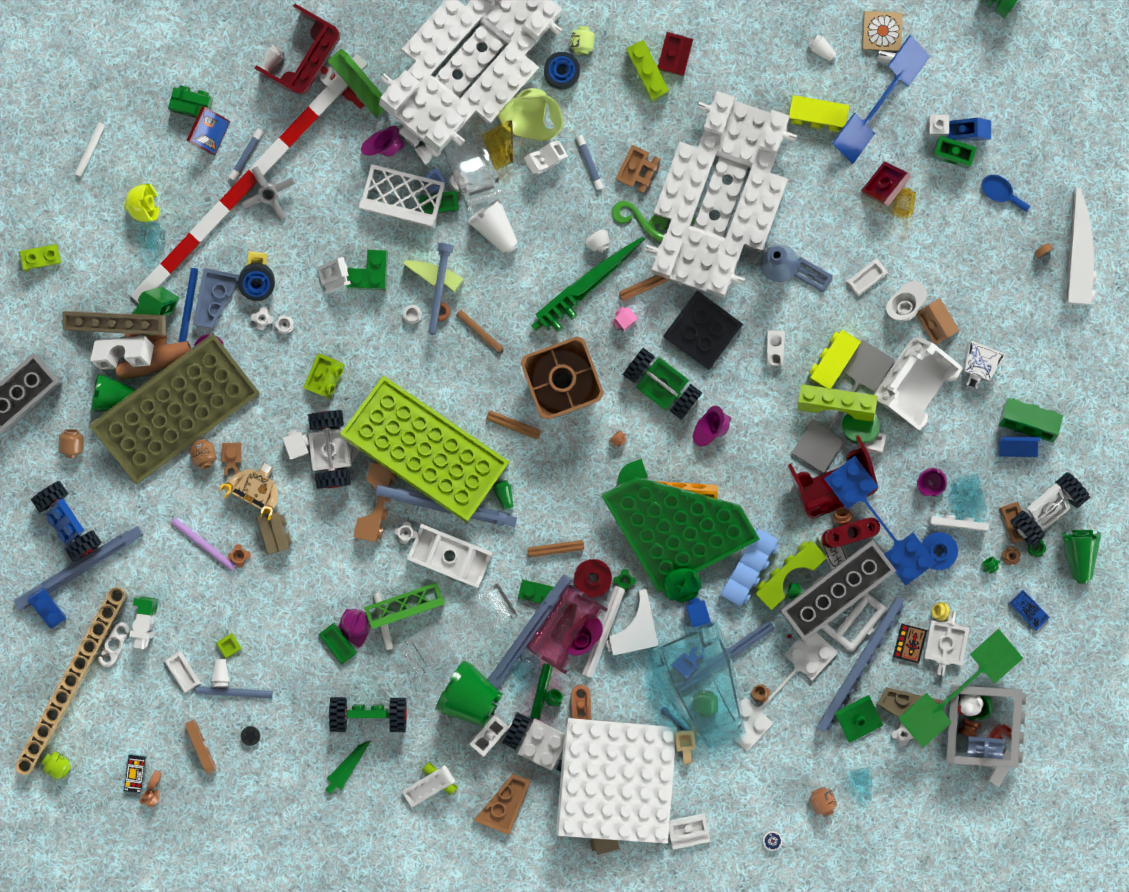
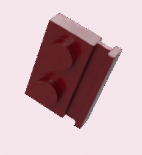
[657,32,693,76]

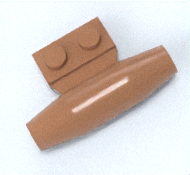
[115,333,191,380]

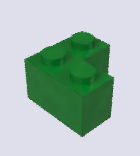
[346,250,388,291]
[131,286,180,336]

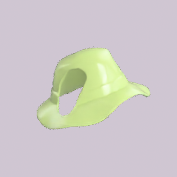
[498,88,563,141]

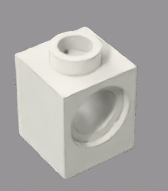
[927,114,949,137]

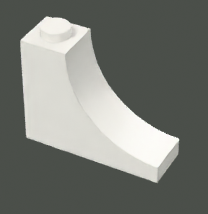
[606,589,659,655]

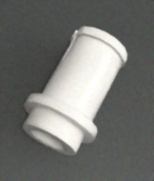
[877,50,896,64]

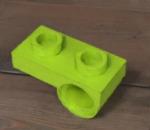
[18,244,61,272]

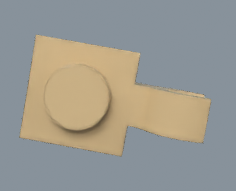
[675,729,696,764]

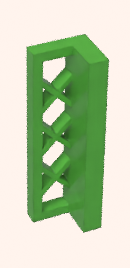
[327,48,384,118]
[364,582,445,629]

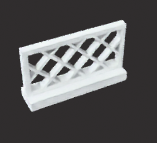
[359,164,446,229]

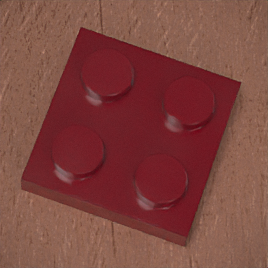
[861,161,911,207]

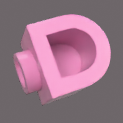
[611,307,638,332]

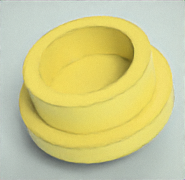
[932,602,949,621]

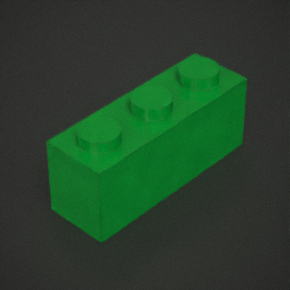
[999,398,1063,443]

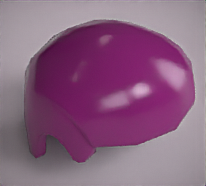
[917,468,948,497]

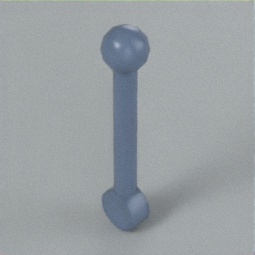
[661,707,691,730]

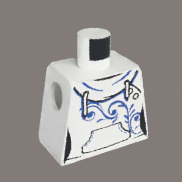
[962,341,1005,389]

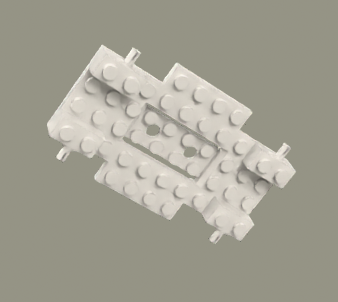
[379,0,563,154]
[644,91,797,299]

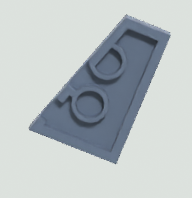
[193,268,239,328]

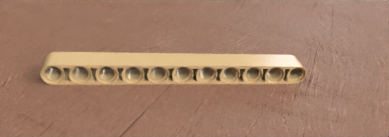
[15,587,128,775]

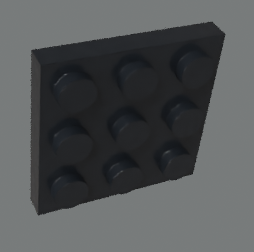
[663,290,743,370]

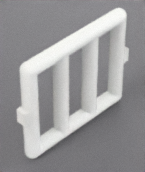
[821,593,887,652]

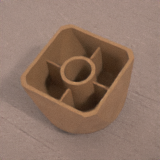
[521,336,604,420]

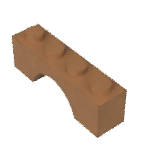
[353,462,396,542]

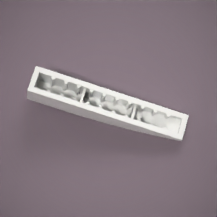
[1065,188,1097,306]

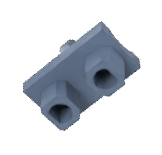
[967,736,1004,759]

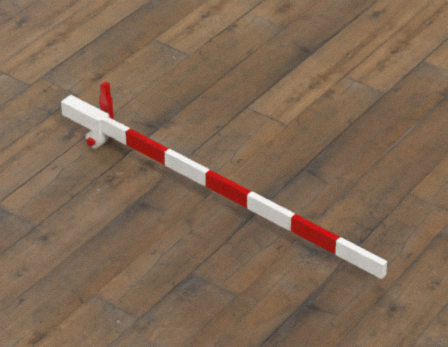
[130,54,368,303]

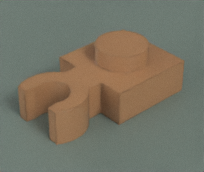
[222,443,242,476]

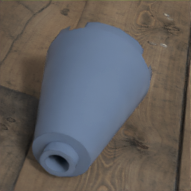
[760,244,799,282]

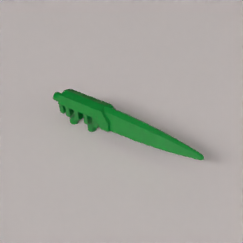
[531,237,645,332]

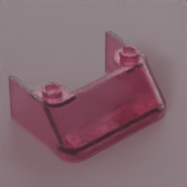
[527,585,608,675]

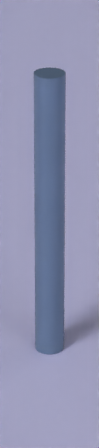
[195,686,273,698]

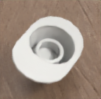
[886,281,927,321]

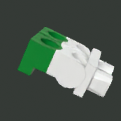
[129,596,158,649]

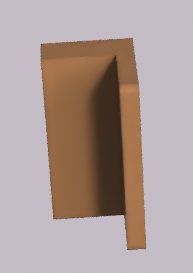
[916,298,959,345]

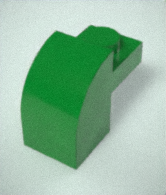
[618,459,648,485]

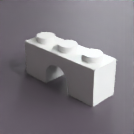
[90,335,154,370]

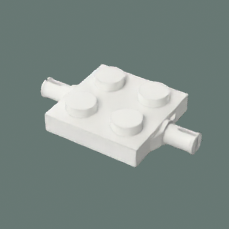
[924,610,969,676]

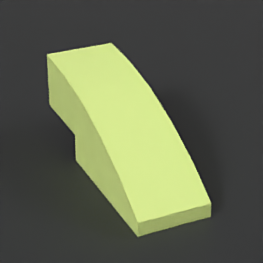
[403,260,464,292]

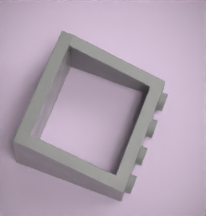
[946,684,1026,768]

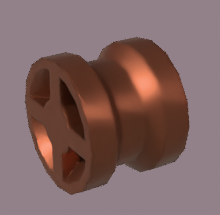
[958,718,981,737]

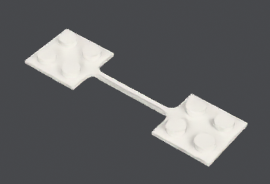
[719,632,838,752]

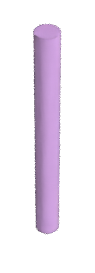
[171,518,236,571]

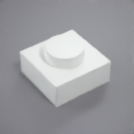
[864,433,887,455]

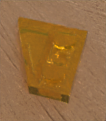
[482,120,513,170]

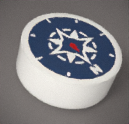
[763,831,782,851]

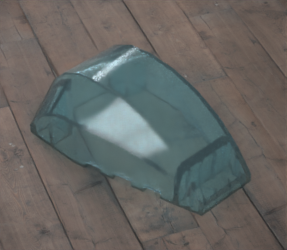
[646,620,746,749]

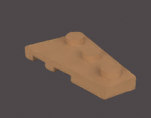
[474,774,531,835]

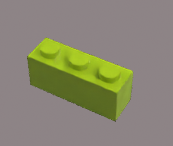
[626,40,669,103]

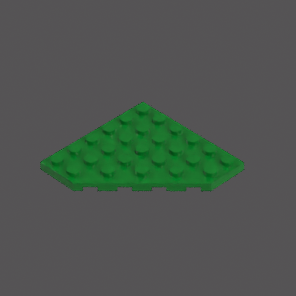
[602,476,760,593]

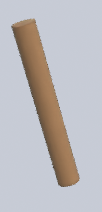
[456,310,503,353]

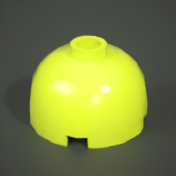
[124,184,159,222]

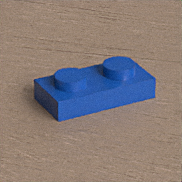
[28,587,66,629]

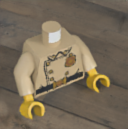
[218,462,278,520]

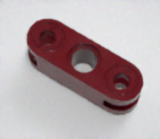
[821,517,881,548]

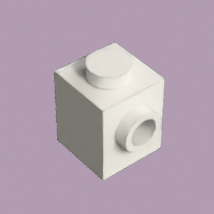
[282,430,310,460]

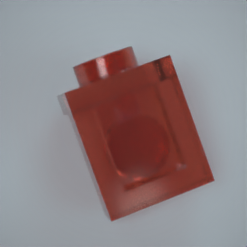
[986,723,1012,740]

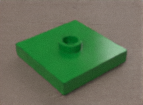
[834,695,883,743]

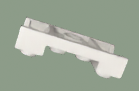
[407,524,493,588]

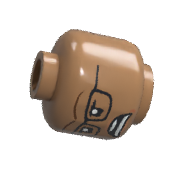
[190,439,217,469]

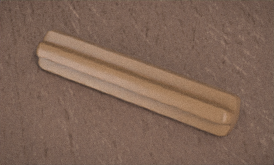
[619,275,669,301]
[486,411,541,439]
[528,540,584,557]

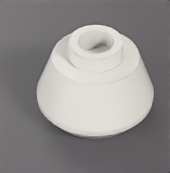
[585,229,610,254]

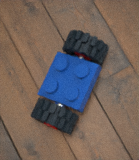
[31,481,102,562]

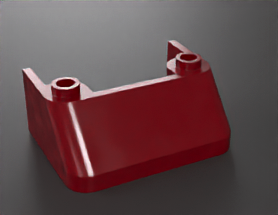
[255,3,340,95]
[788,435,878,519]

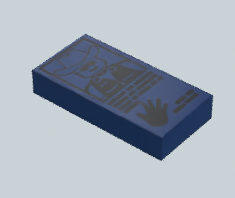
[1009,590,1050,631]

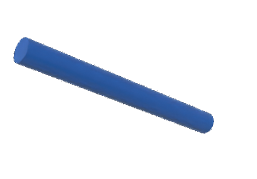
[178,268,198,342]

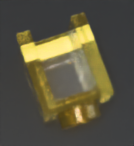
[891,187,916,219]

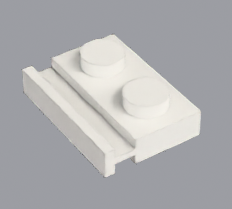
[317,257,351,294]
[668,813,711,850]

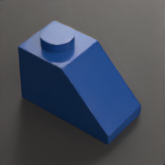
[946,117,991,141]

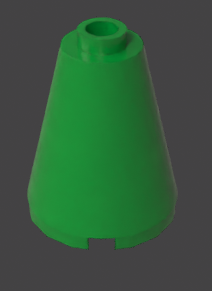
[91,374,136,412]
[1062,529,1101,584]

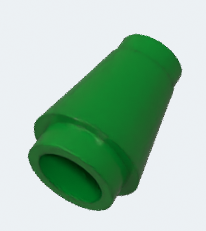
[493,480,514,510]

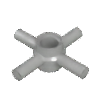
[242,166,296,220]

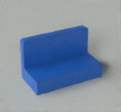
[999,437,1040,457]

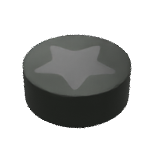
[241,726,261,746]

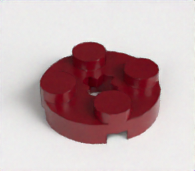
[574,559,612,597]

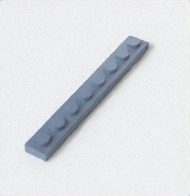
[816,596,904,732]

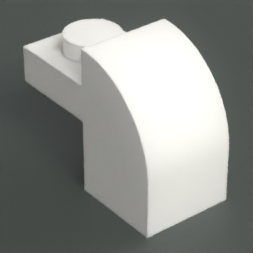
[524,140,568,175]

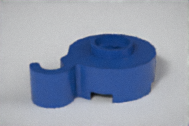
[921,532,958,570]

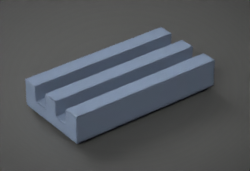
[794,257,833,292]

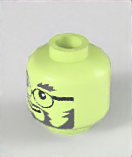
[569,26,595,55]

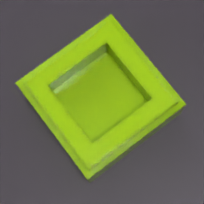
[216,633,242,659]

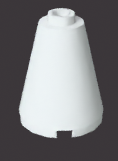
[468,199,518,254]

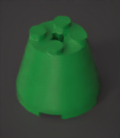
[435,661,503,727]

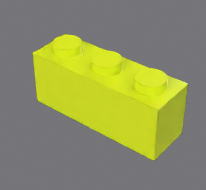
[788,95,849,133]
[809,330,861,389]

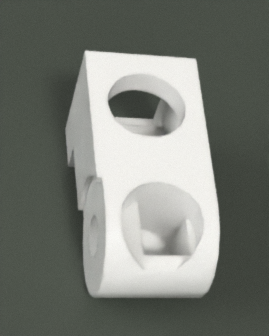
[766,330,785,366]

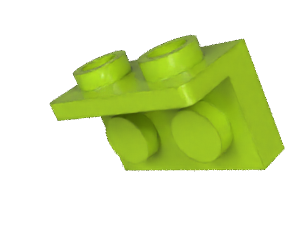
[303,353,345,399]

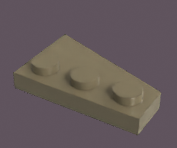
[876,688,944,718]

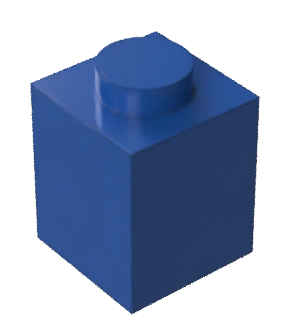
[685,598,711,628]

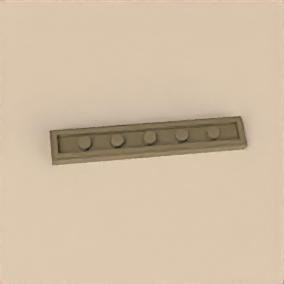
[62,311,166,335]

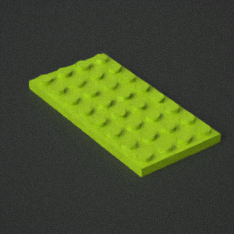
[339,376,509,523]

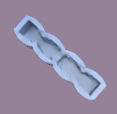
[720,528,779,606]

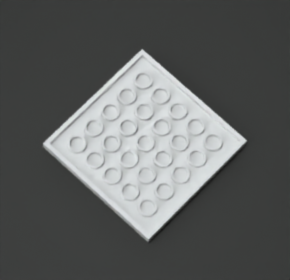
[556,718,677,843]

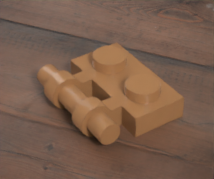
[615,145,661,194]

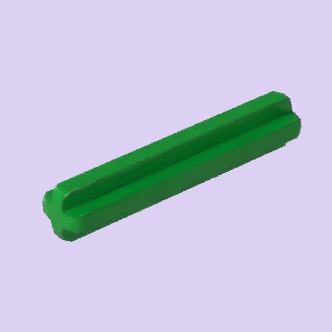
[530,663,553,720]

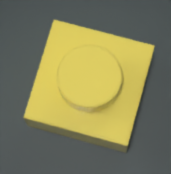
[247,251,268,265]

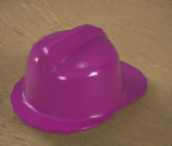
[361,126,405,157]
[692,406,732,447]
[338,609,372,648]
[563,615,603,656]

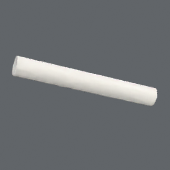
[75,122,106,177]
[373,592,393,650]

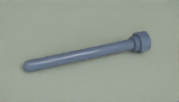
[429,243,454,335]

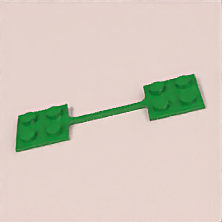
[898,629,1023,748]

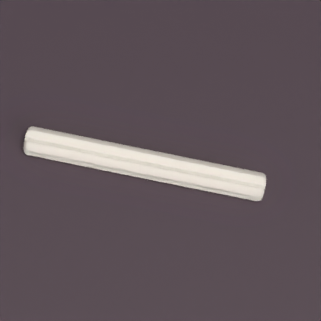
[582,586,625,677]

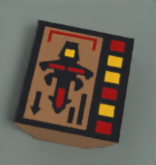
[893,623,928,663]

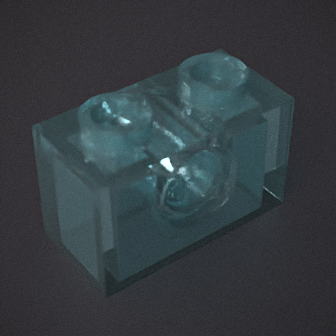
[951,473,987,516]

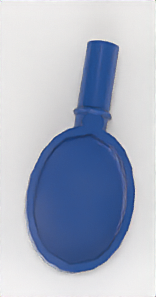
[981,175,1030,212]

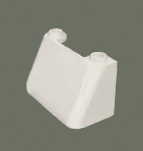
[874,337,963,431]

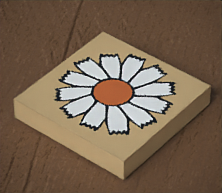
[862,11,903,52]

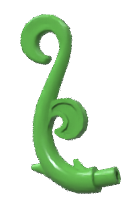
[612,201,695,243]

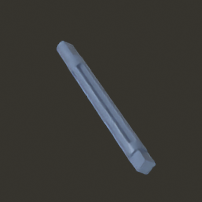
[375,484,517,527]
[14,526,143,611]
[488,574,573,688]

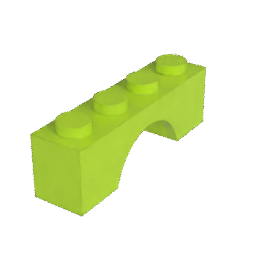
[797,384,878,422]
[755,541,827,610]

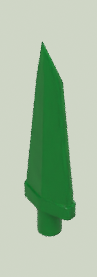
[325,741,371,794]

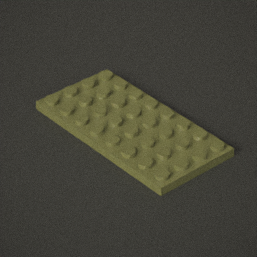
[89,333,260,485]

